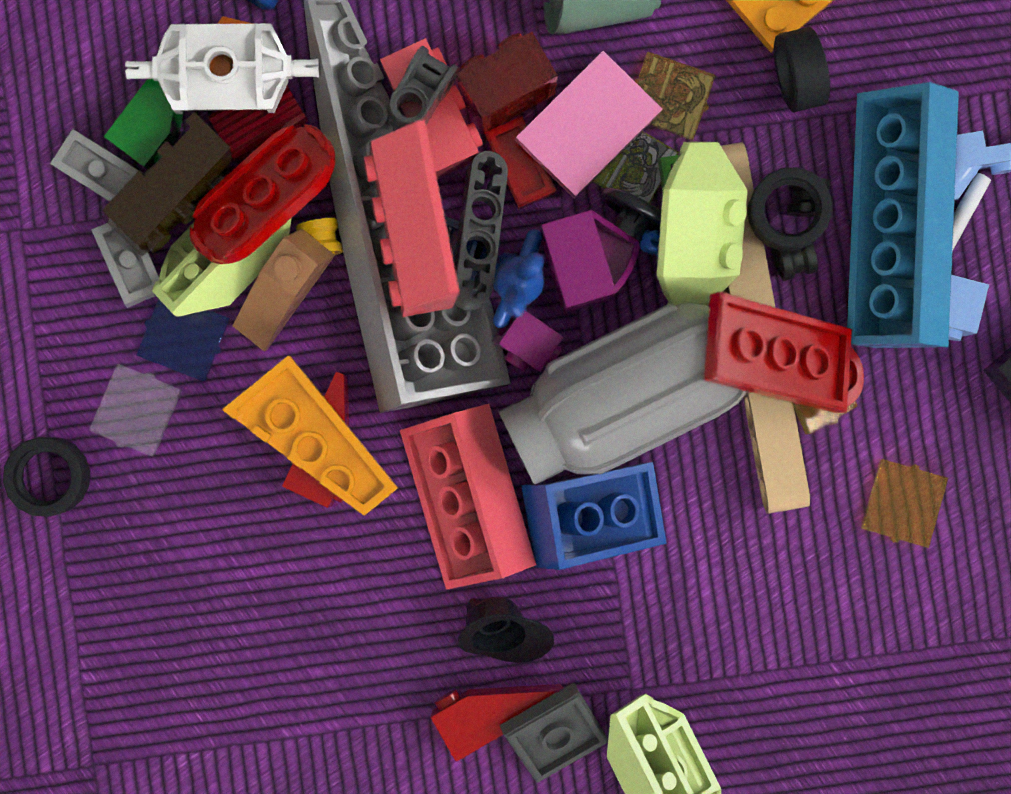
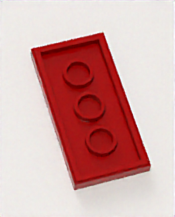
[704,292,852,413]

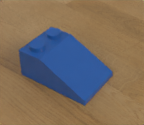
[521,462,667,570]

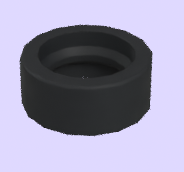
[774,26,830,113]
[748,167,832,251]
[3,437,90,517]

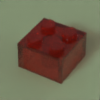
[457,31,558,135]

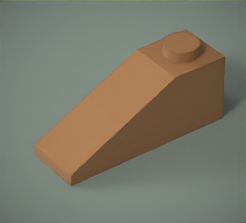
[232,229,335,352]

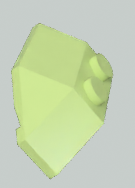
[657,142,747,306]
[152,218,292,317]
[607,694,721,794]

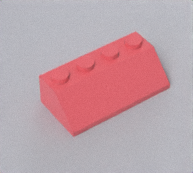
[363,120,459,317]
[400,404,536,590]

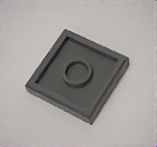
[500,683,608,783]

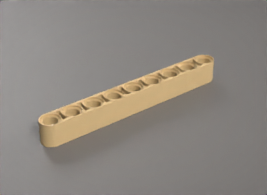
[721,142,810,514]

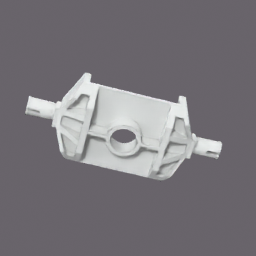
[125,23,319,114]

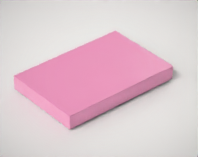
[515,51,662,199]

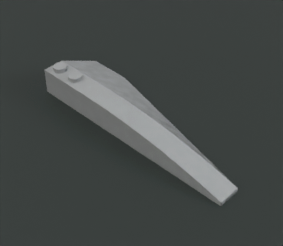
[303,0,511,413]

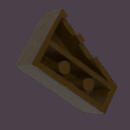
[102,112,233,257]

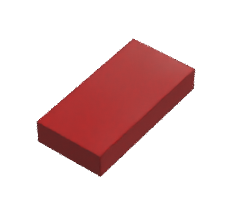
[485,116,556,210]

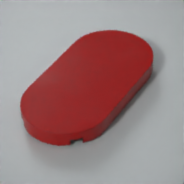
[190,124,335,264]

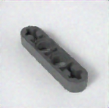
[454,151,508,311]

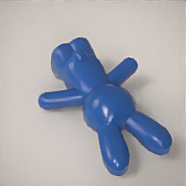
[493,229,544,329]

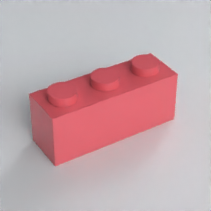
[380,38,483,179]

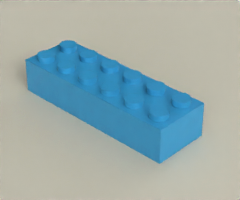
[847,82,959,348]

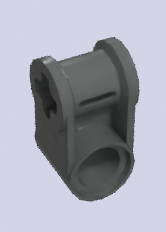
[390,46,460,129]

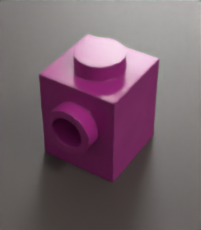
[491,310,563,372]

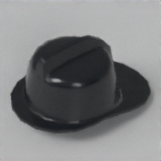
[458,597,554,663]

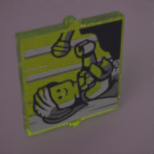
[592,131,679,203]

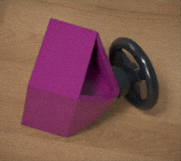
[540,187,662,315]

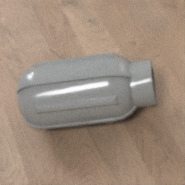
[498,302,747,485]

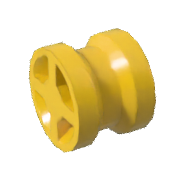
[296,218,343,255]

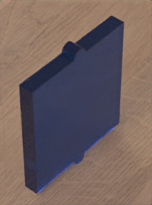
[137,299,230,382]

